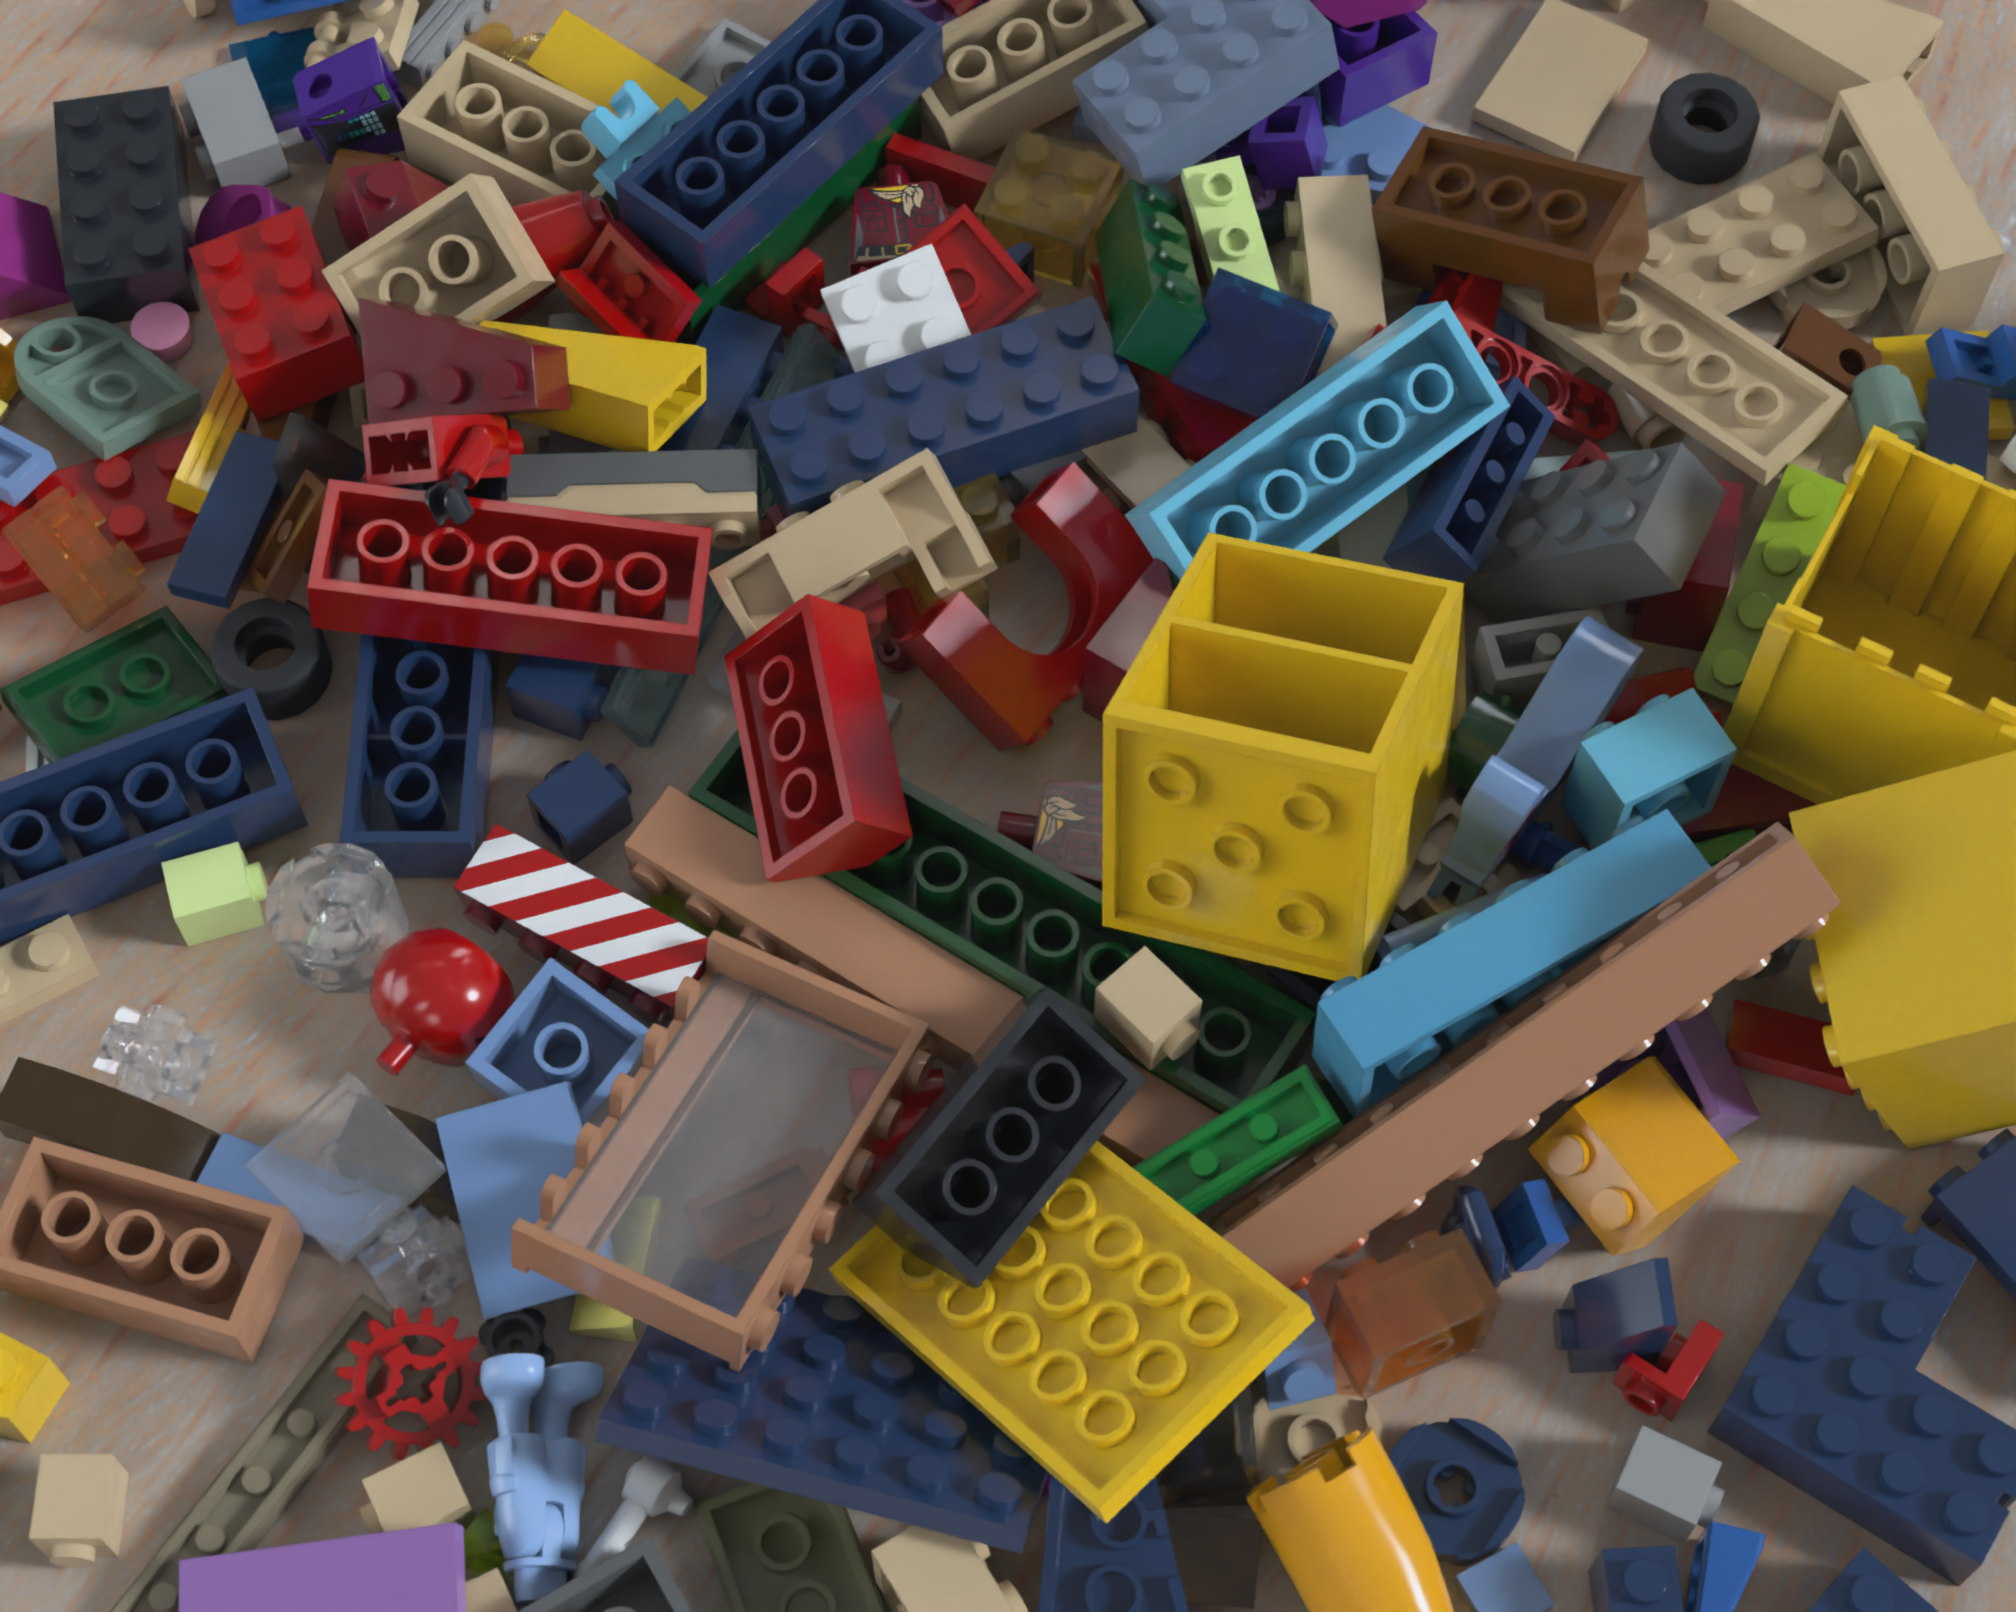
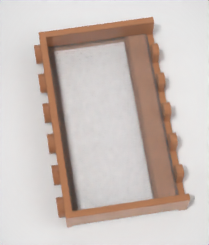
[511,930,933,1373]

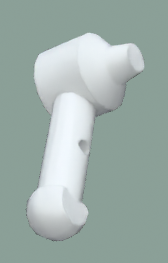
[572,1455,693,1579]

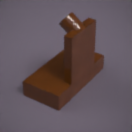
[245,468,328,605]

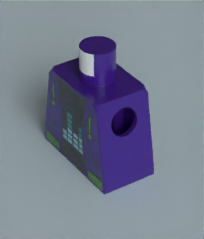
[272,37,409,164]

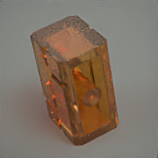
[1,486,147,633]

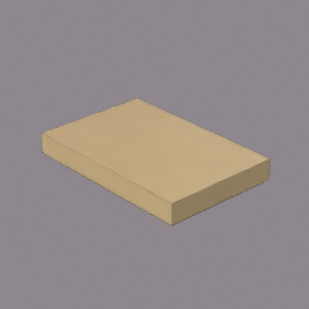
[1471,0,1649,161]

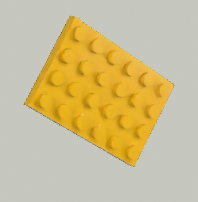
[828,1141,1315,1524]

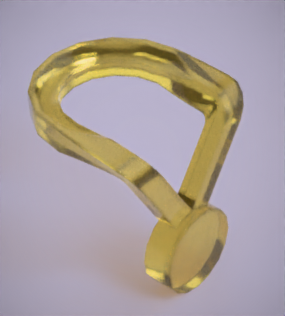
[478,23,546,63]

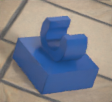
[1491,1179,1585,1273]

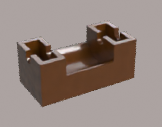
[1371,126,1650,335]

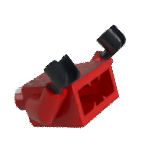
[360,413,524,526]

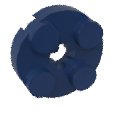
[1389,1418,1525,1566]

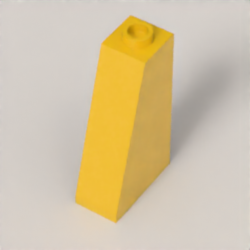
[479,320,707,452]

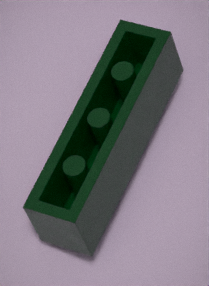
[1095,178,1206,377]

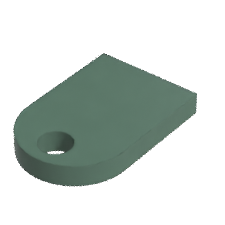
[14,316,201,461]

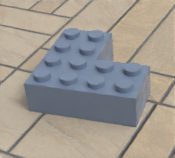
[1072,0,1340,186]

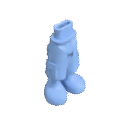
[480,1353,604,1607]

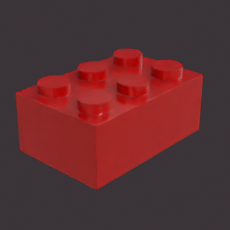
[188,206,365,423]

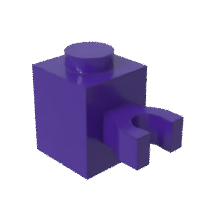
[1215,96,1328,190]

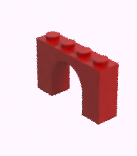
[896,462,1154,750]

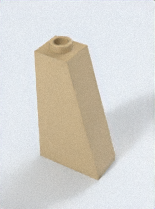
[1702,0,1944,105]

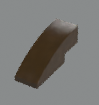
[0,1056,221,1182]

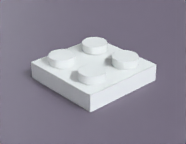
[820,243,971,373]

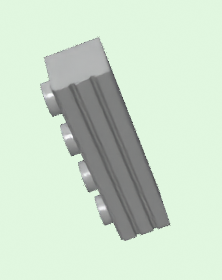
[394,0,501,89]

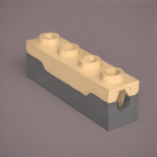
[506,449,762,550]

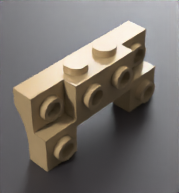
[708,448,998,639]

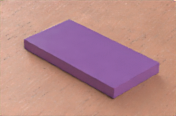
[179,1522,466,1612]

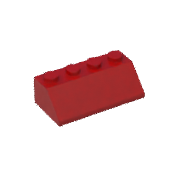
[724,594,913,883]

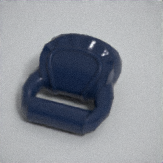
[1439,1185,1512,1297]

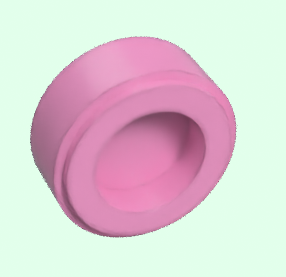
[130,302,194,362]

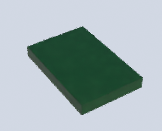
[0,605,227,763]

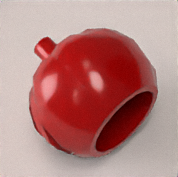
[370,927,515,1076]

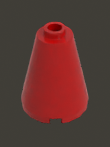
[495,189,614,324]

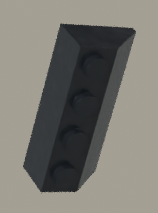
[851,986,1146,1289]

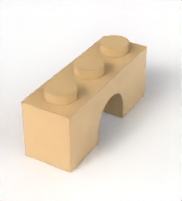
[359,1442,519,1612]

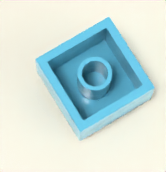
[1561,688,1737,850]

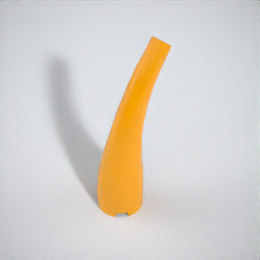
[1246,1427,1454,1612]

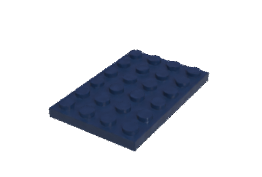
[596,1258,1048,1554]

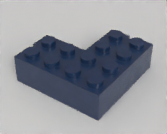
[1707,1185,2016,1586]

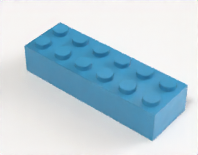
[1312,809,1712,1118]

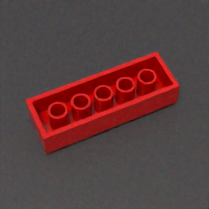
[307,479,713,675]

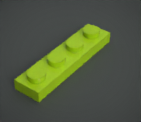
[1694,462,1846,708]

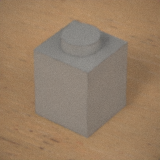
[1604,1425,1725,1544]

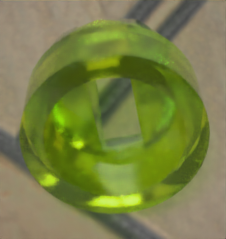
[464,1508,504,1573]

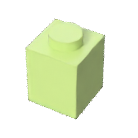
[161,842,270,947]

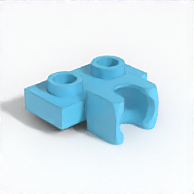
[581,80,691,201]

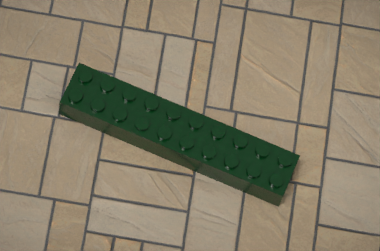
[688,729,1317,1115]

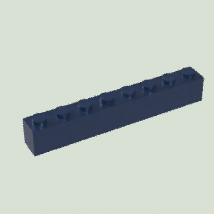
[505,305,790,741]

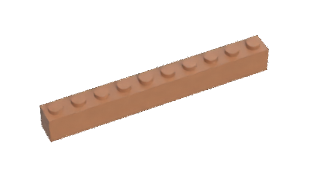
[624,785,1220,1167]
[1210,822,1842,1291]

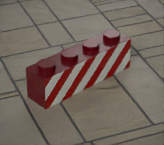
[453,824,708,1025]

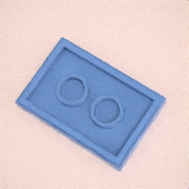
[435,1081,616,1319]

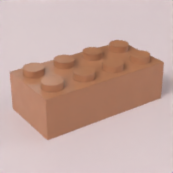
[0,1137,305,1364]

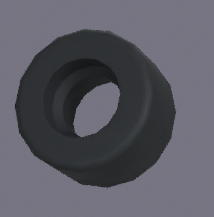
[1649,73,1760,185]
[210,598,333,720]

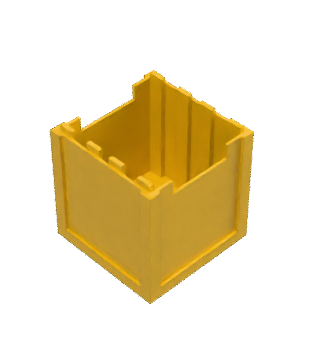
[1723,425,2016,804]

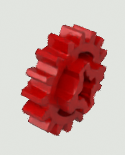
[334,1307,488,1461]

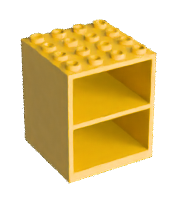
[1102,532,1464,981]
[1789,750,2016,1150]

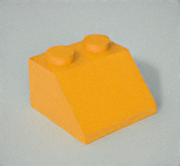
[1528,1056,1741,1256]

